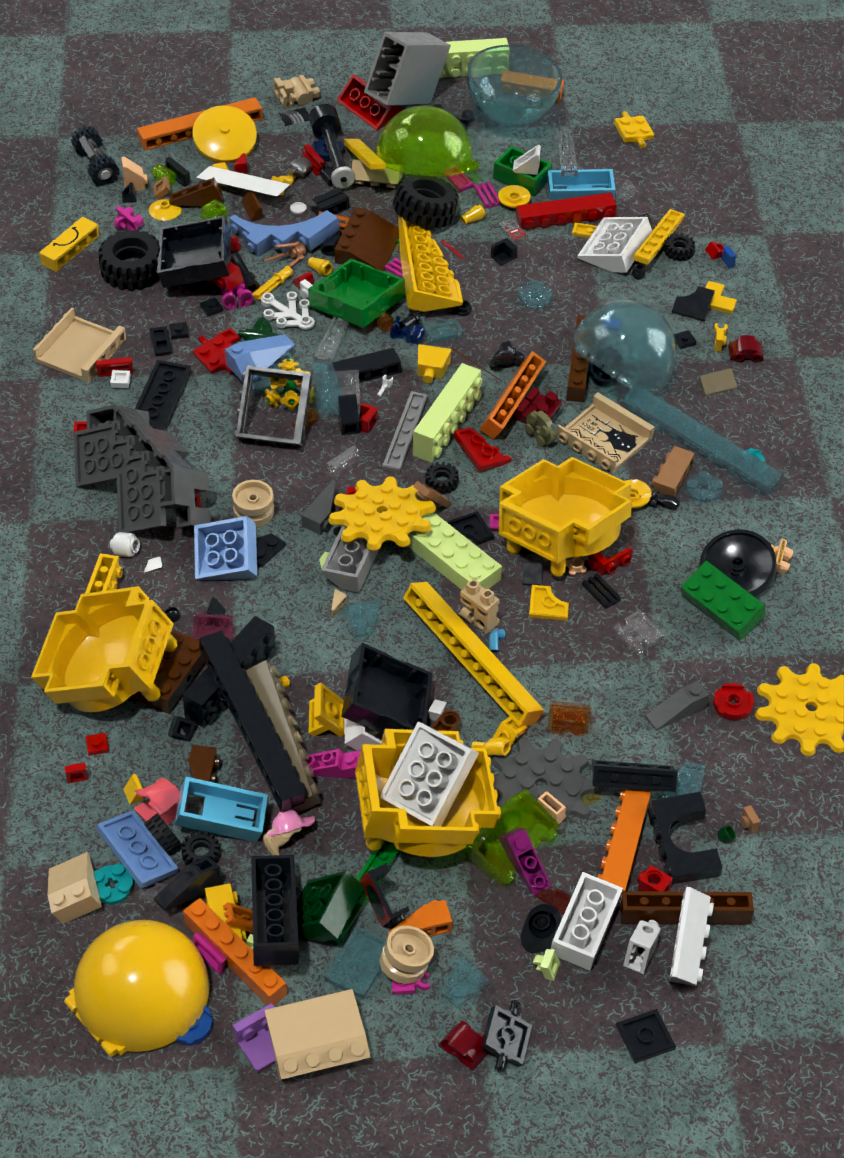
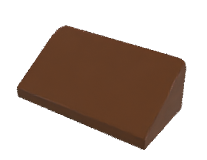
[241,190,262,221]

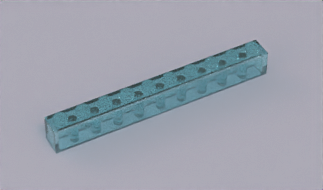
[623,383,784,493]

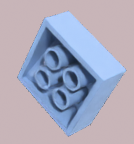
[194,516,257,580]

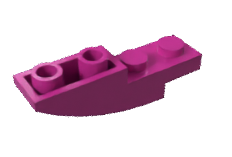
[307,749,361,778]

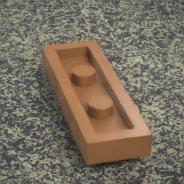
[413,481,452,508]

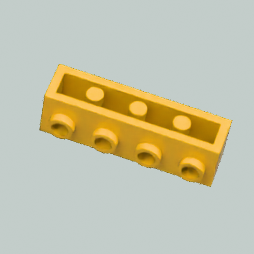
[85,553,123,594]

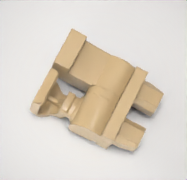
[273,75,320,109]
[458,579,500,634]

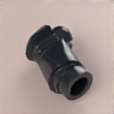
[648,490,680,511]

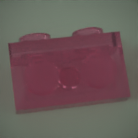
[192,613,234,641]

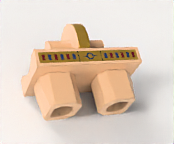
[771,539,793,575]

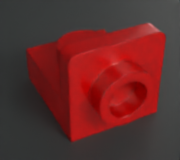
[360,403,378,434]

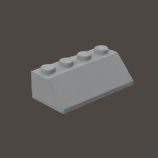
[321,525,382,593]

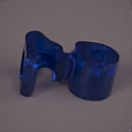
[390,316,425,345]

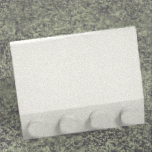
[577,217,652,273]
[379,721,479,827]
[669,887,714,986]

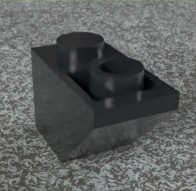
[338,394,359,435]

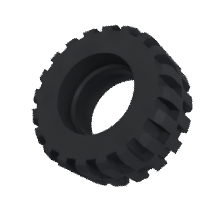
[393,173,459,229]
[98,230,160,291]

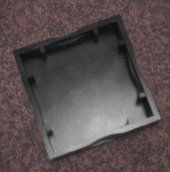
[157,216,231,288]
[341,643,433,734]

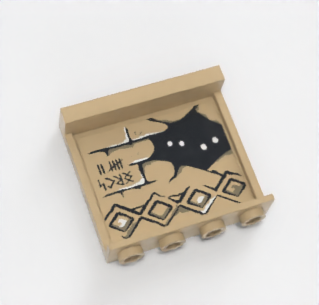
[556,392,655,473]

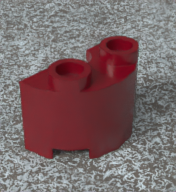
[728,335,764,362]
[438,1021,489,1071]

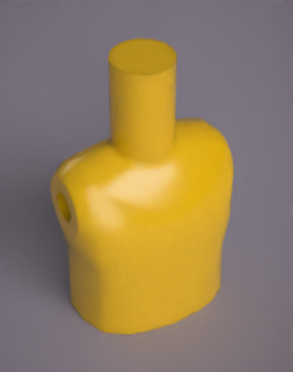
[471,737,511,756]

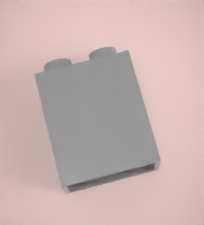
[364,32,451,105]

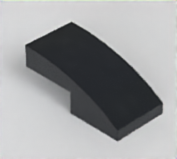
[149,326,172,356]

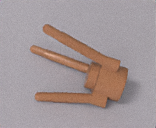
[263,241,306,268]

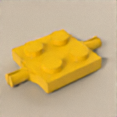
[614,111,654,148]

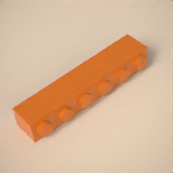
[479,351,546,440]
[597,788,652,899]
[183,898,287,1006]

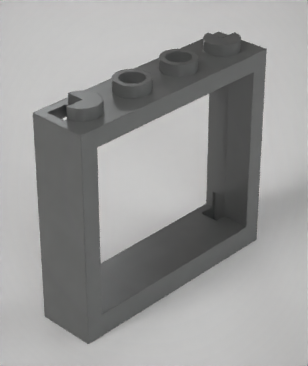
[234,365,313,447]

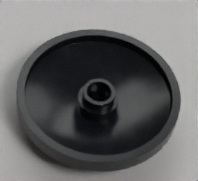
[699,529,777,597]

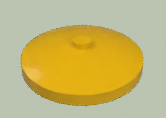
[193,106,257,163]

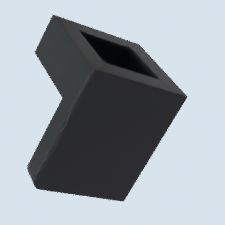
[491,238,517,266]

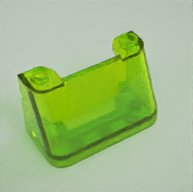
[460,788,560,885]

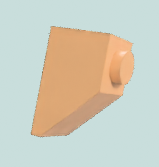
[121,157,148,191]

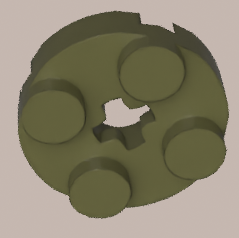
[525,410,556,447]

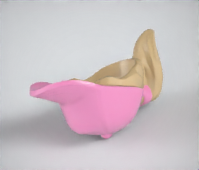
[263,810,315,855]

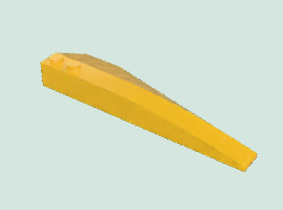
[398,215,463,312]

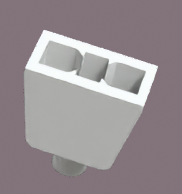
[623,920,661,974]

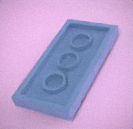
[96,810,178,889]

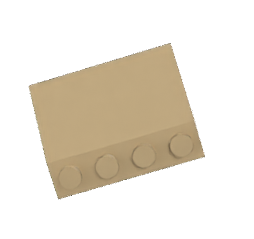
[264,989,370,1079]

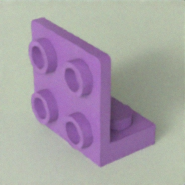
[233,1003,275,1072]

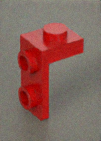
[588,547,633,576]

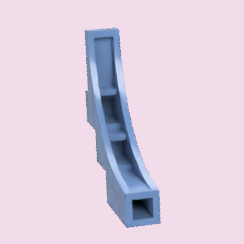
[229,210,340,256]

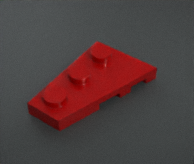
[453,427,512,471]

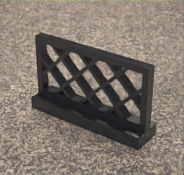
[591,760,678,792]

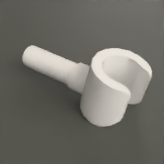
[377,375,393,397]

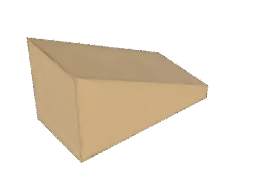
[331,589,347,617]

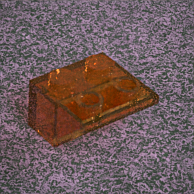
[547,700,591,736]

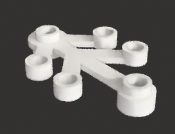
[261,292,315,330]

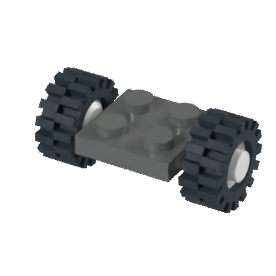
[71,126,120,186]

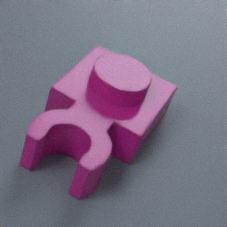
[391,972,430,995]

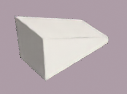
[428,699,447,721]

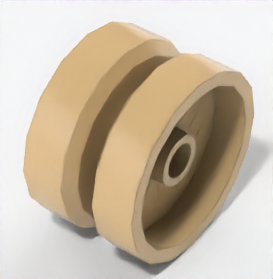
[232,480,274,527]
[379,925,434,984]

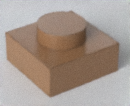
[153,176,171,199]
[740,805,761,834]

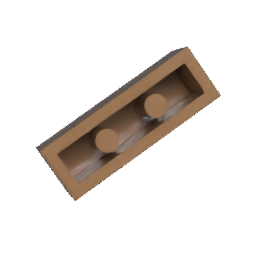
[651,446,695,496]

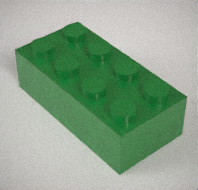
[680,561,766,641]

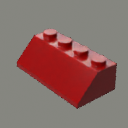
[337,74,403,131]

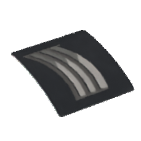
[278,107,310,126]

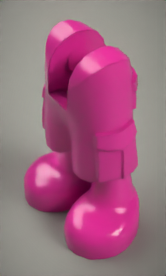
[221,280,253,310]

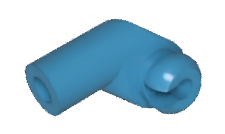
[489,628,505,652]

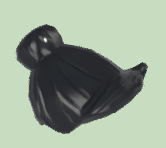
[489,340,524,370]

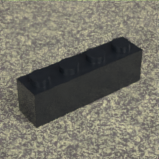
[327,348,401,389]

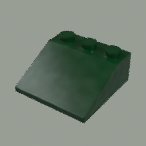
[297,870,365,942]

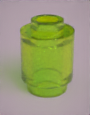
[152,164,176,185]

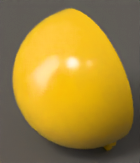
[64,920,210,1057]

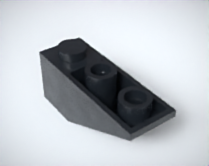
[154,856,221,911]

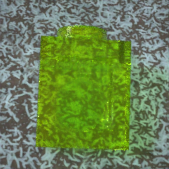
[201,199,227,220]

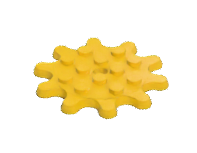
[328,477,436,551]
[755,663,844,756]

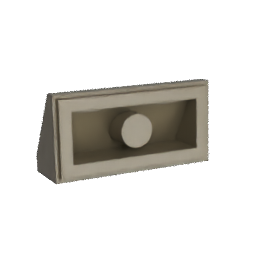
[698,369,738,396]

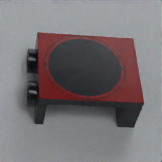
[359,863,410,928]

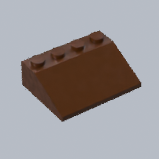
[335,207,399,271]

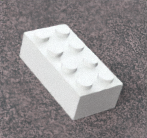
[551,872,623,971]

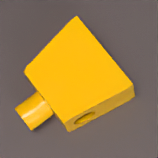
[417,344,451,383]

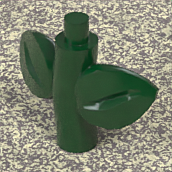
[238,316,280,341]

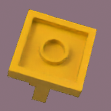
[308,683,345,736]

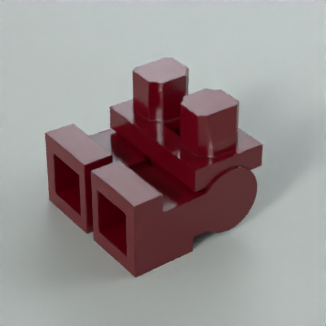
[515,387,562,424]

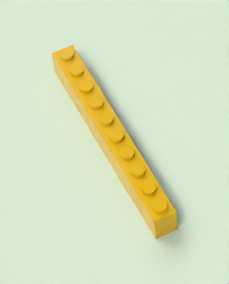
[403,582,544,727]

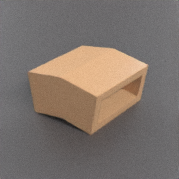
[537,791,567,826]

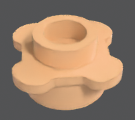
[566,557,587,575]

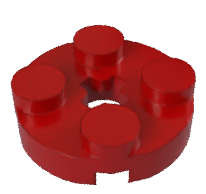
[713,683,754,720]

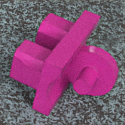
[114,206,144,231]

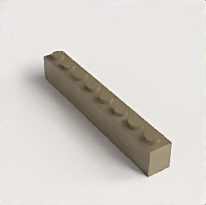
[246,660,321,813]

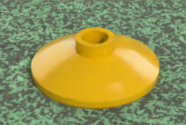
[498,185,531,208]
[149,199,182,221]
[625,480,651,508]

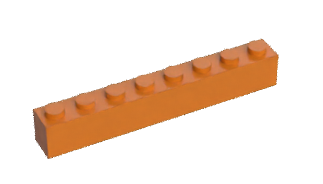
[137,97,263,151]

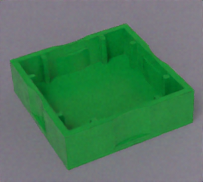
[308,259,405,328]

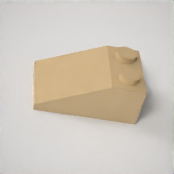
[48,852,102,923]

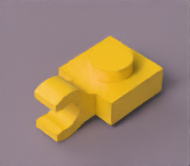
[714,323,728,352]

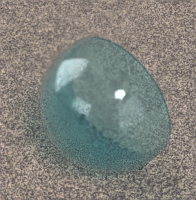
[467,45,562,127]
[574,299,677,391]

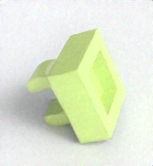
[533,949,560,981]

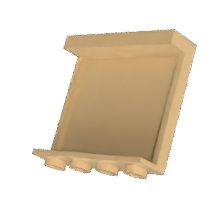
[33,308,126,383]

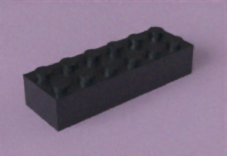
[182,616,276,728]
[251,855,299,966]

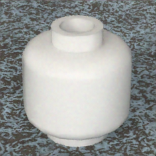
[110,532,140,558]

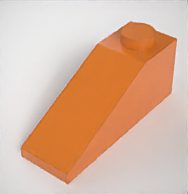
[388,900,453,937]

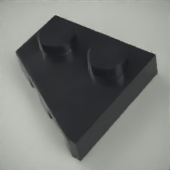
[256,533,286,568]

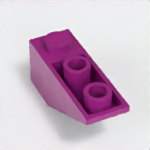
[498,828,551,896]

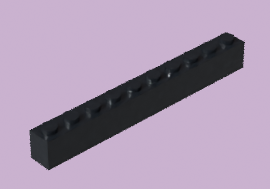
[199,630,307,812]

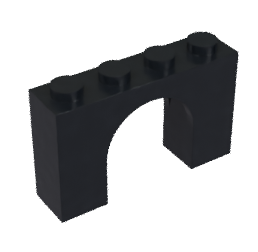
[648,791,722,884]

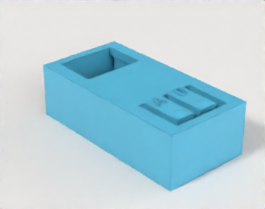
[547,169,615,201]
[174,777,268,842]

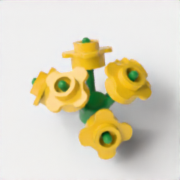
[265,359,316,410]

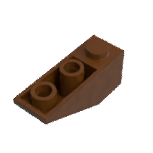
[188,745,221,806]

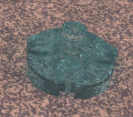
[518,281,553,309]
[686,470,723,503]

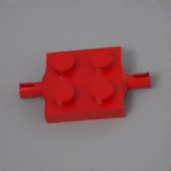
[193,333,235,375]

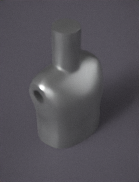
[287,157,313,177]

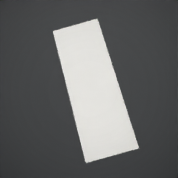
[196,166,290,196]

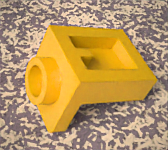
[493,717,527,746]

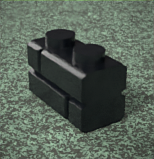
[311,188,349,216]

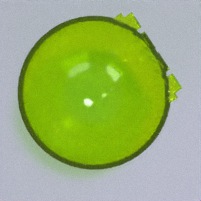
[376,105,480,176]

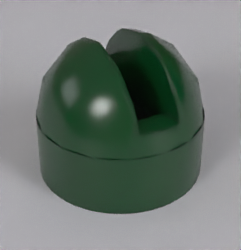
[717,825,736,843]

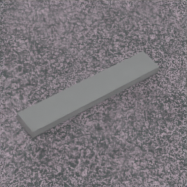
[382,391,428,473]

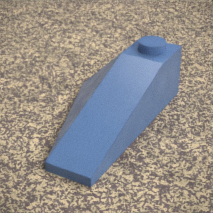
[225,334,295,383]

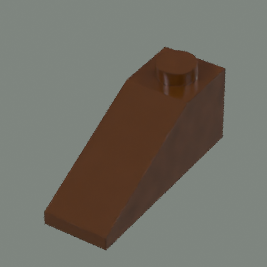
[169,177,223,207]

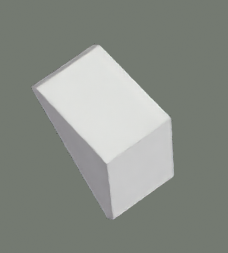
[513,144,541,175]

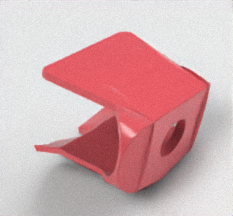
[134,778,186,825]

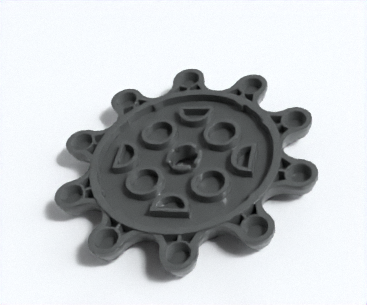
[491,738,600,835]

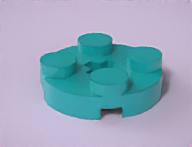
[94,863,134,905]

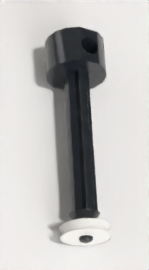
[308,104,355,189]

